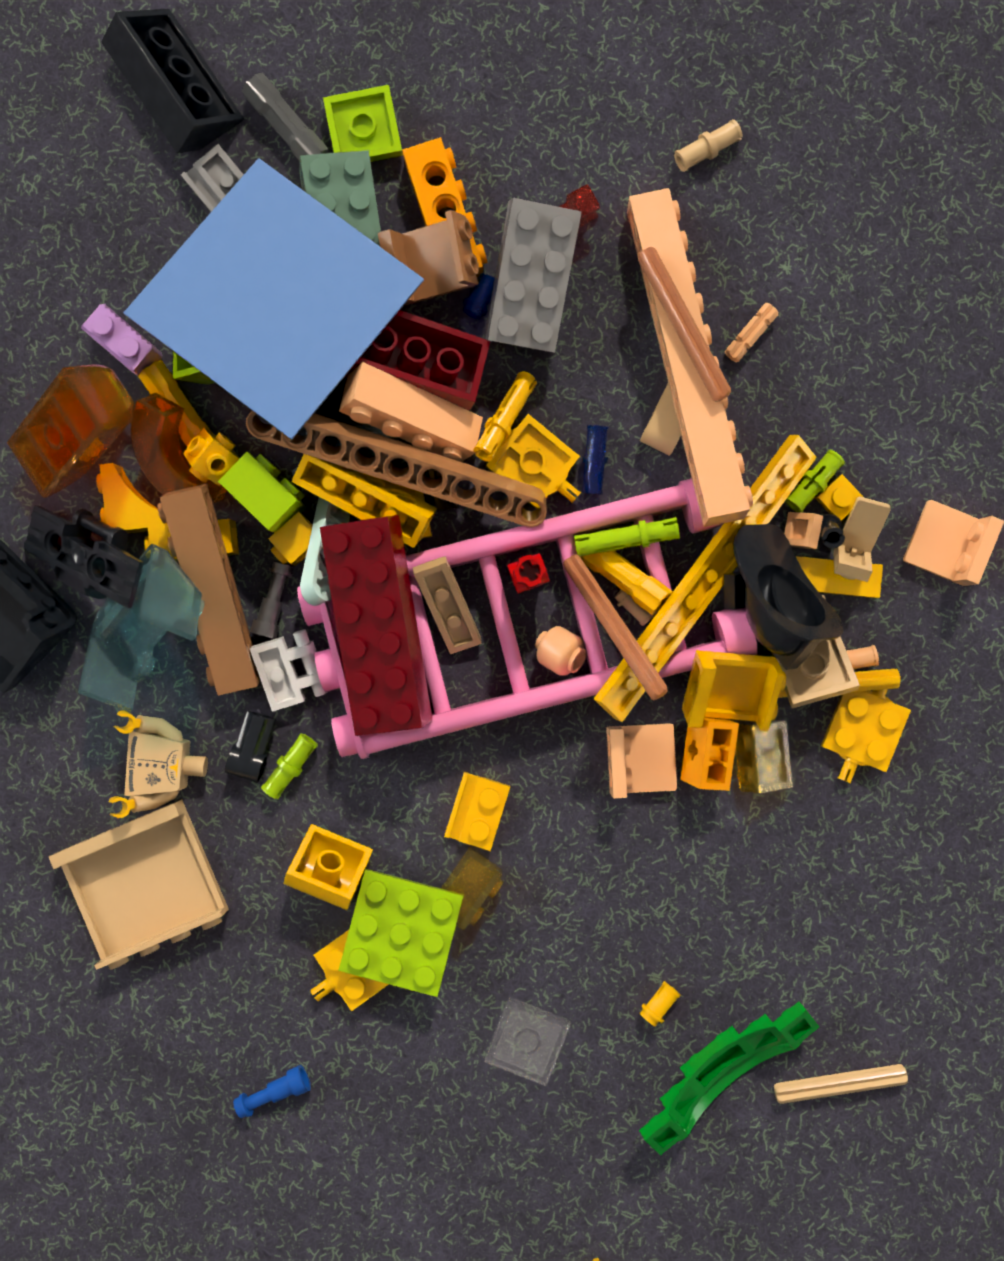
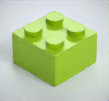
[218,452,307,533]

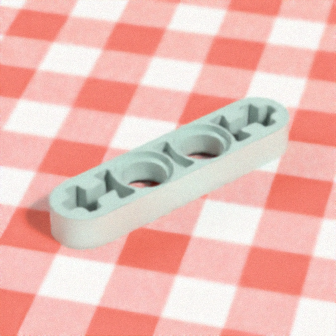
[300,497,350,606]

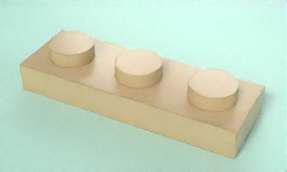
[413,556,482,654]

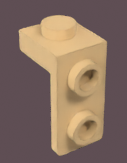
[833,497,891,582]

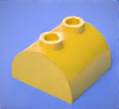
[283,824,373,910]

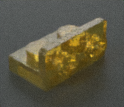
[736,720,793,793]
[441,847,504,931]

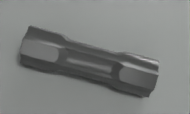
[242,73,329,161]

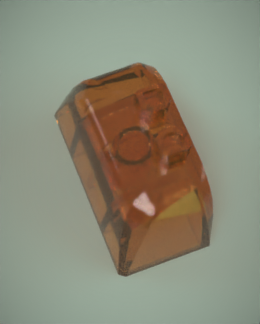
[7,364,134,498]

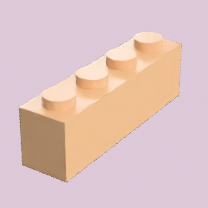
[339,362,483,462]

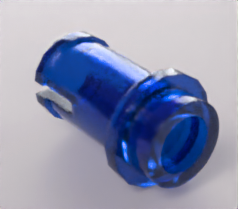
[463,273,495,320]

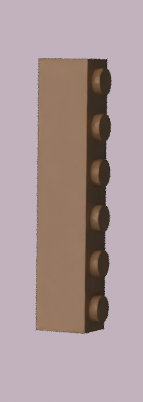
[158,484,260,696]

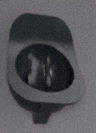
[733,524,843,670]

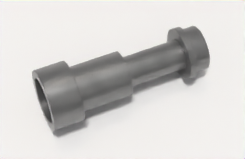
[250,562,293,639]

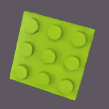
[338,869,464,997]

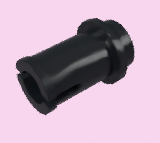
[819,514,845,548]

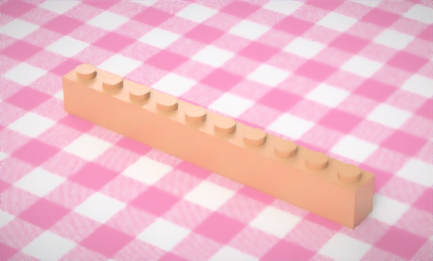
[627,188,753,527]

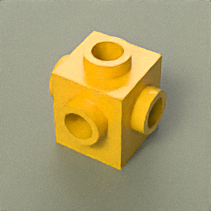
[183,427,240,486]

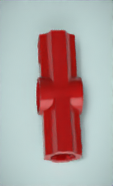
[507,553,550,594]

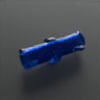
[581,425,609,495]

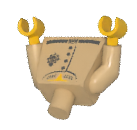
[108,710,208,818]

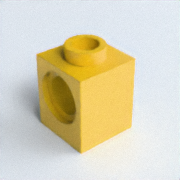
[268,512,313,566]

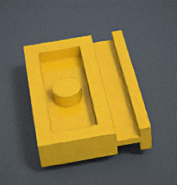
[444,772,510,851]

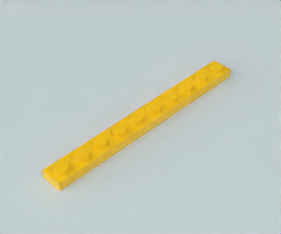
[594,435,817,722]

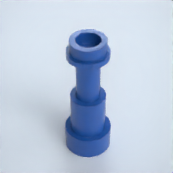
[233,1065,311,1118]

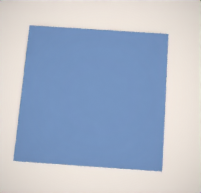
[123,158,424,440]

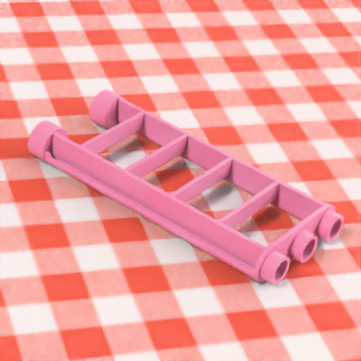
[297,478,757,759]

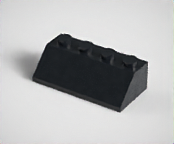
[101,9,244,154]

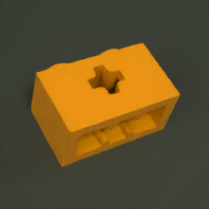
[680,717,739,791]

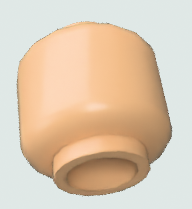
[535,626,587,676]

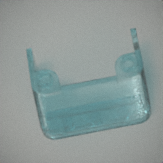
[78,544,205,713]

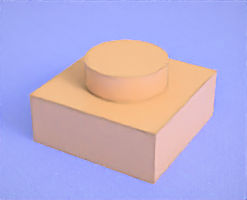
[784,512,823,549]

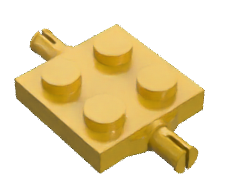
[486,414,581,509]
[821,689,911,783]
[311,930,389,1011]

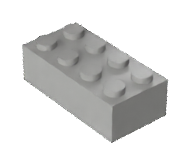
[484,198,582,353]

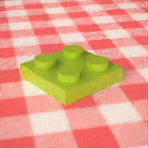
[323,85,403,162]

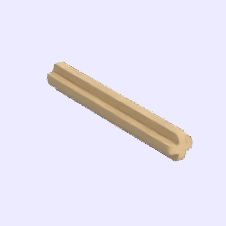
[774,1064,908,1104]

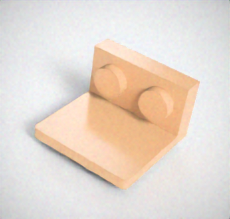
[903,500,1004,586]
[606,723,677,798]

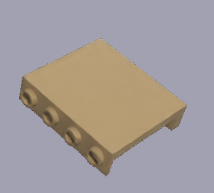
[49,799,229,970]

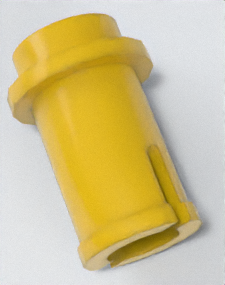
[640,981,681,1027]

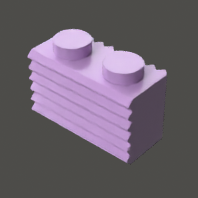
[81,304,162,376]

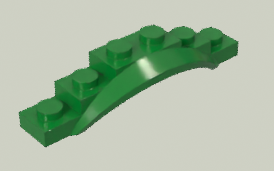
[639,1001,820,1156]

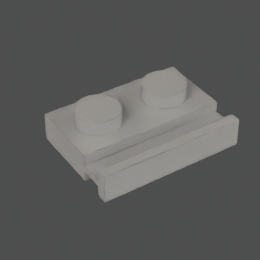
[180,144,244,212]

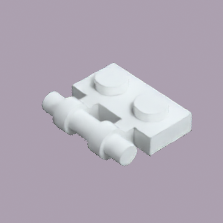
[250,629,327,712]

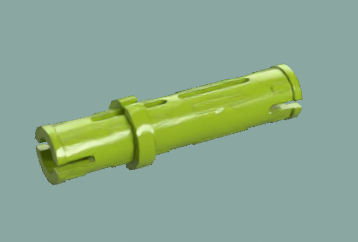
[574,517,680,557]

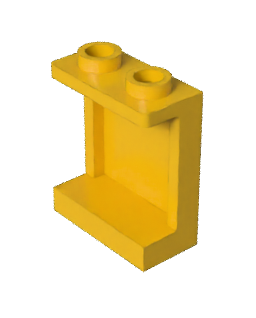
[682,650,786,732]

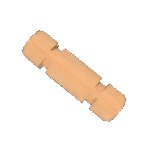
[725,303,779,363]

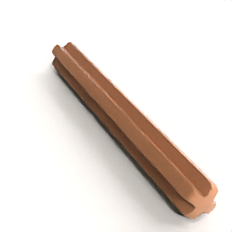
[638,247,731,402]
[563,554,668,700]

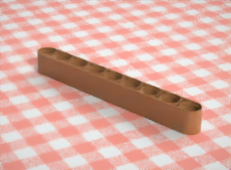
[246,410,547,527]

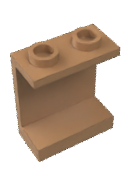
[378,210,479,305]

